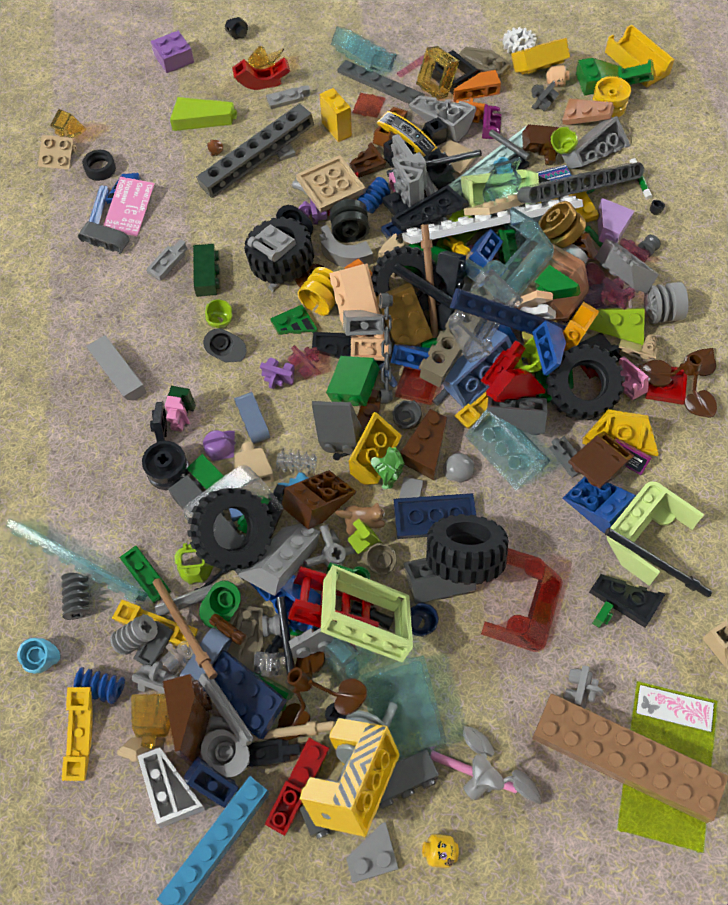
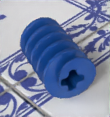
[357,177,391,214]
[74,667,125,704]

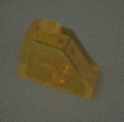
[50,109,87,138]

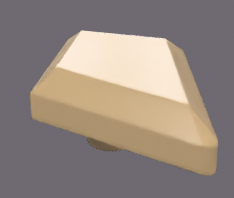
[117,737,163,762]

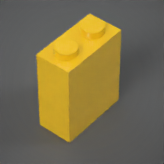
[319,88,352,142]

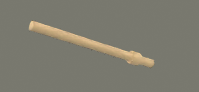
[233,721,335,741]

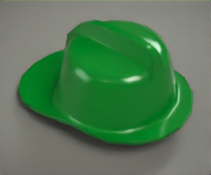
[199,580,241,629]

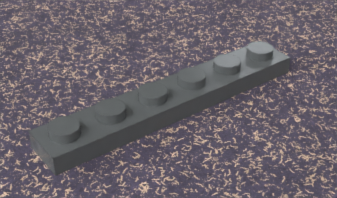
[337,60,425,104]

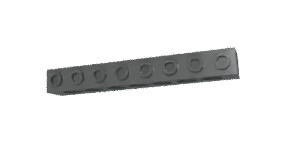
[196,103,314,198]

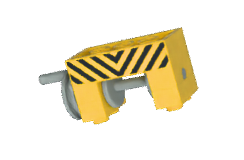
[300,703,400,837]

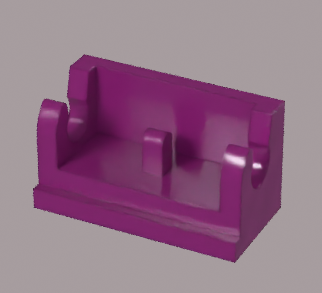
[482,104,501,139]

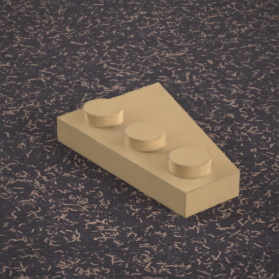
[464,194,525,216]

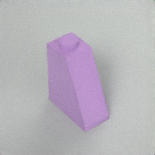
[597,198,634,243]

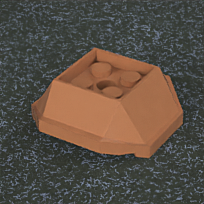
[507,244,589,321]

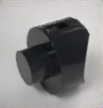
[225,17,248,40]

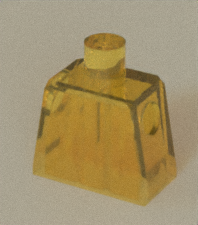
[131,694,170,748]

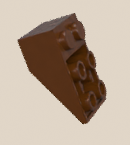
[568,431,635,489]
[281,470,356,529]

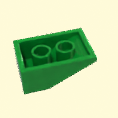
[576,58,619,96]

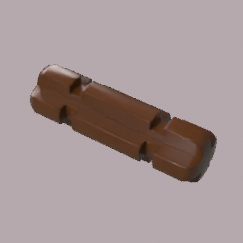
[209,614,246,645]

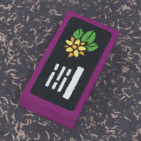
[615,438,652,475]

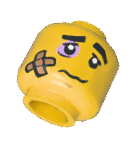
[422,834,459,868]

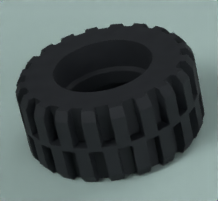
[244,217,314,284]
[371,245,442,311]
[546,344,625,420]
[187,488,274,570]
[426,514,509,585]

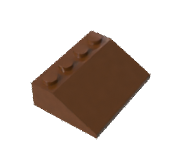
[163,674,212,766]

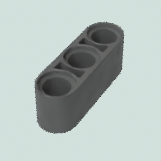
[77,221,130,254]

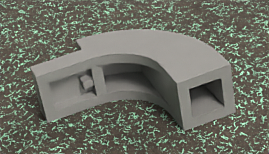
[320,225,373,267]

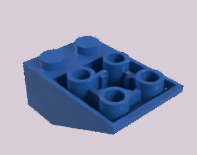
[562,476,636,533]

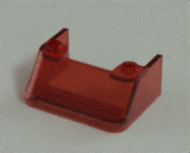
[481,548,563,652]

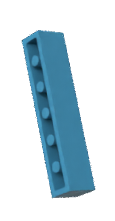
[157,776,270,905]

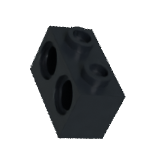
[423,147,456,190]

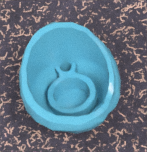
[17,637,61,674]

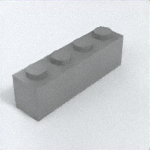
[562,116,631,169]
[595,239,659,293]

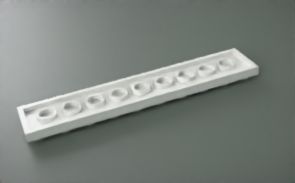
[402,195,583,244]

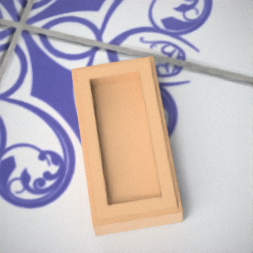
[514,290,553,308]

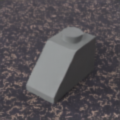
[343,310,383,336]

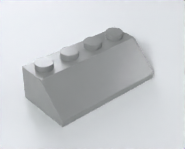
[238,523,321,596]

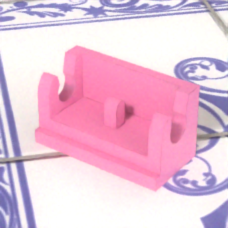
[619,357,649,400]

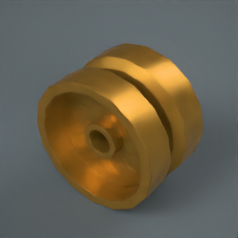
[538,201,586,249]

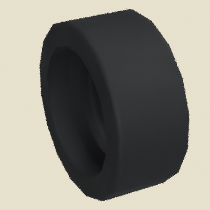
[82,149,116,181]

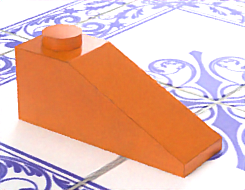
[453,70,501,102]

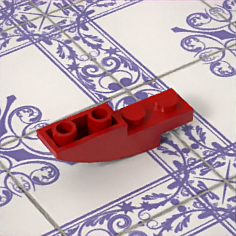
[264,737,330,836]

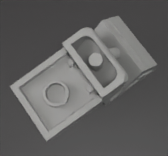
[391,134,427,207]

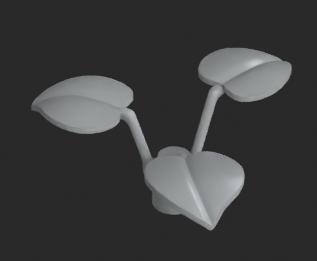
[463,726,542,804]

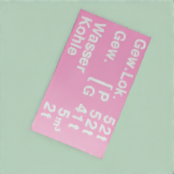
[104,177,155,236]

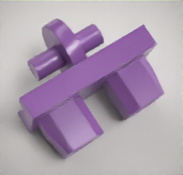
[299,199,327,225]
[260,357,295,389]

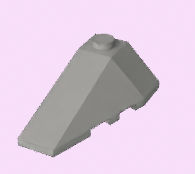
[408,95,477,142]

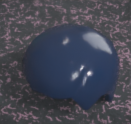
[410,603,439,637]

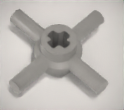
[304,525,356,568]

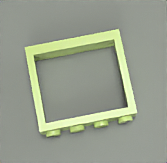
[321,565,413,663]

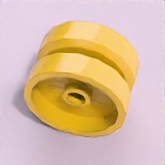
[592,76,631,118]

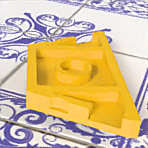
[582,409,658,456]

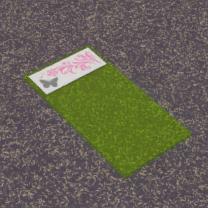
[617,681,718,853]

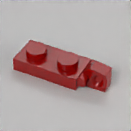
[481,340,526,387]

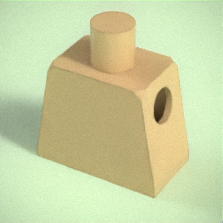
[235,442,274,489]

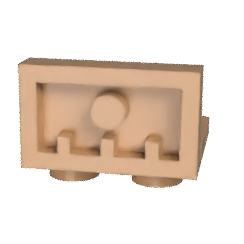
[351,326,390,361]

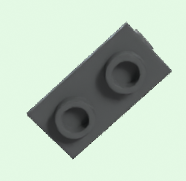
[549,436,578,478]

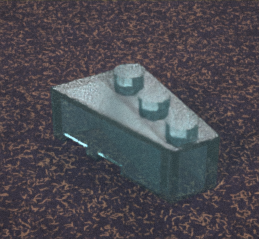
[324,638,376,682]

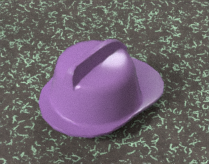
[203,430,236,461]

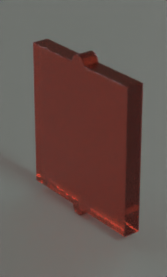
[352,93,385,118]

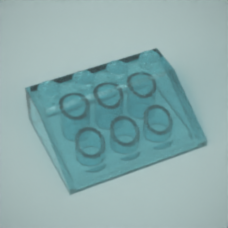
[360,655,447,759]

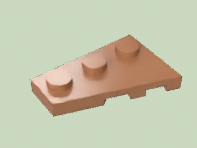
[562,98,614,125]

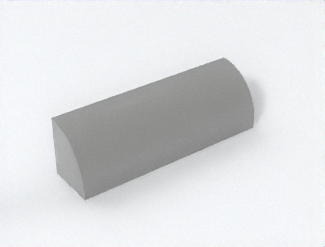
[86,335,146,400]

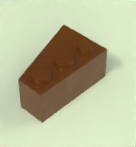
[400,409,447,481]

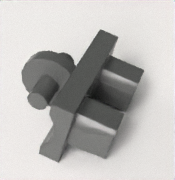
[531,81,559,112]

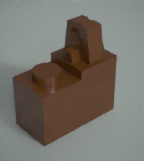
[522,124,559,165]

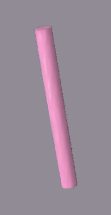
[430,750,517,794]

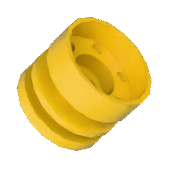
[297,267,336,316]

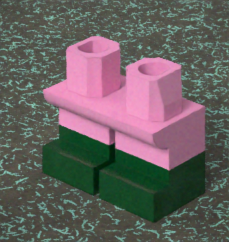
[165,385,196,432]

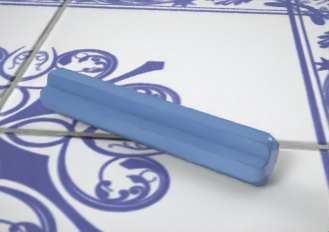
[89,185,109,224]

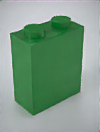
[326,356,380,406]

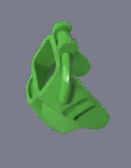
[371,446,405,489]

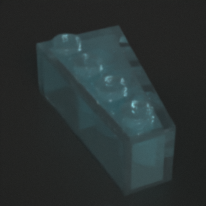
[331,26,397,73]

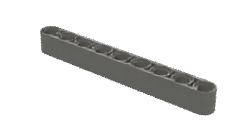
[517,162,644,203]

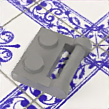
[248,224,296,262]

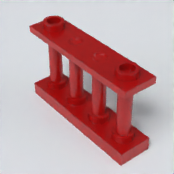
[288,566,379,628]

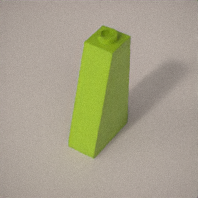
[170,97,237,131]

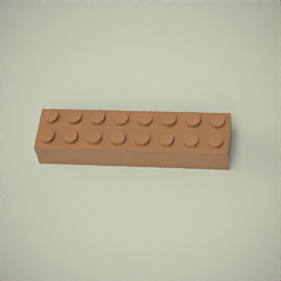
[532,693,728,823]

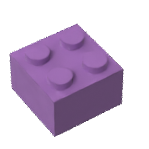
[151,30,194,73]

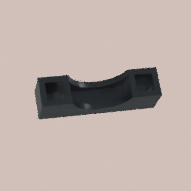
[383,117,448,168]
[428,251,467,330]

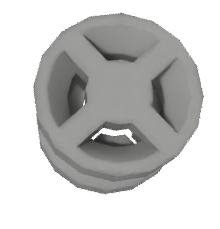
[262,614,281,637]

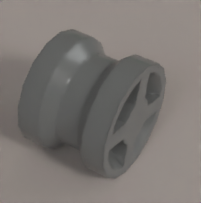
[638,234,661,257]

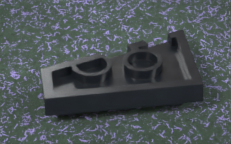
[589,574,666,628]

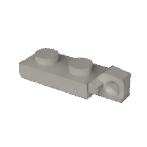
[266,85,310,109]
[146,239,188,281]

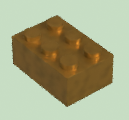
[376,283,433,346]

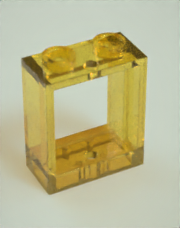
[416,46,459,100]

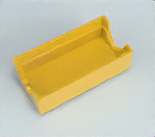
[605,25,675,88]

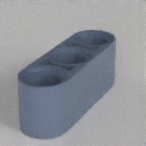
[234,392,271,444]
[179,627,232,686]

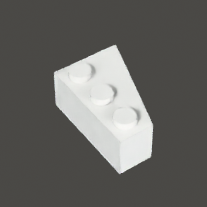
[138,747,205,828]

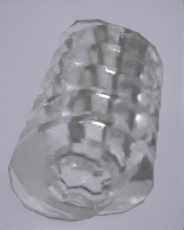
[276,448,318,476]

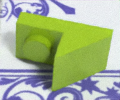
[347,519,383,554]

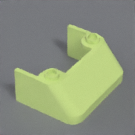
[461,169,539,207]
[607,481,704,586]

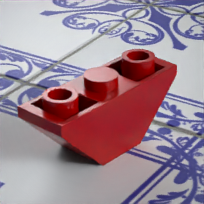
[486,368,545,402]

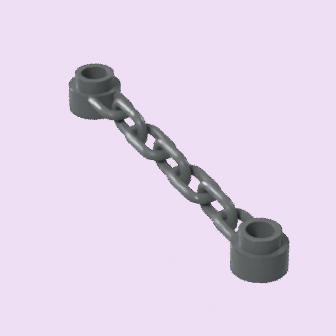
[379,293,393,404]

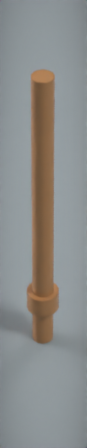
[421,224,439,338]
[153,578,217,680]

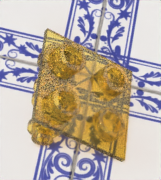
[248,46,284,69]

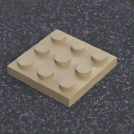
[296,155,366,213]

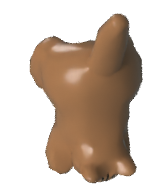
[335,503,385,535]

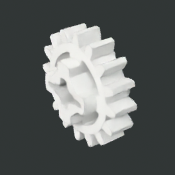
[502,27,537,53]

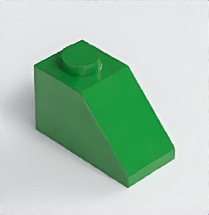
[534,265,581,300]

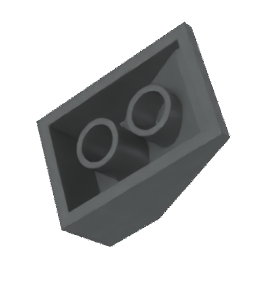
[487,396,547,435]
[312,401,364,454]

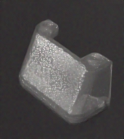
[448,268,523,363]

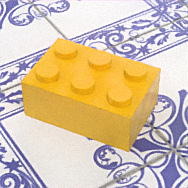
[511,38,570,75]

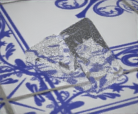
[254,652,286,677]

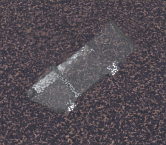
[183,465,284,533]

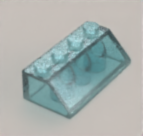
[465,409,551,490]

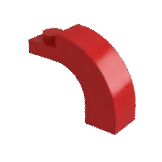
[232,57,290,90]

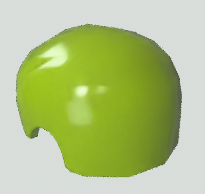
[551,127,578,155]
[205,299,232,328]

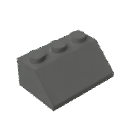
[403,558,476,604]

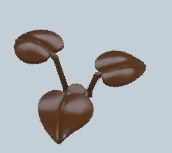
[638,348,717,418]
[276,651,368,740]

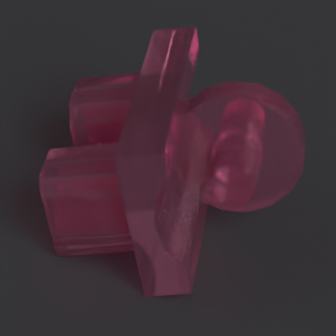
[620,238,650,263]
[601,277,635,310]
[287,345,321,379]

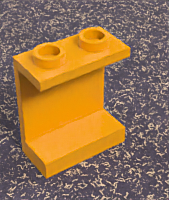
[563,302,599,352]

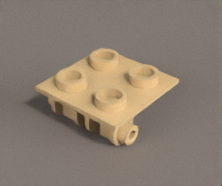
[38,135,76,170]
[619,334,658,360]

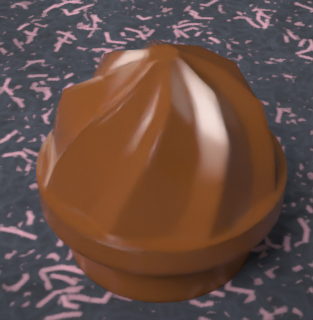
[207,140,223,156]

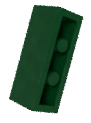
[193,243,221,297]

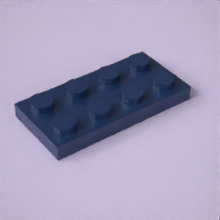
[393,493,477,539]
[201,651,287,739]

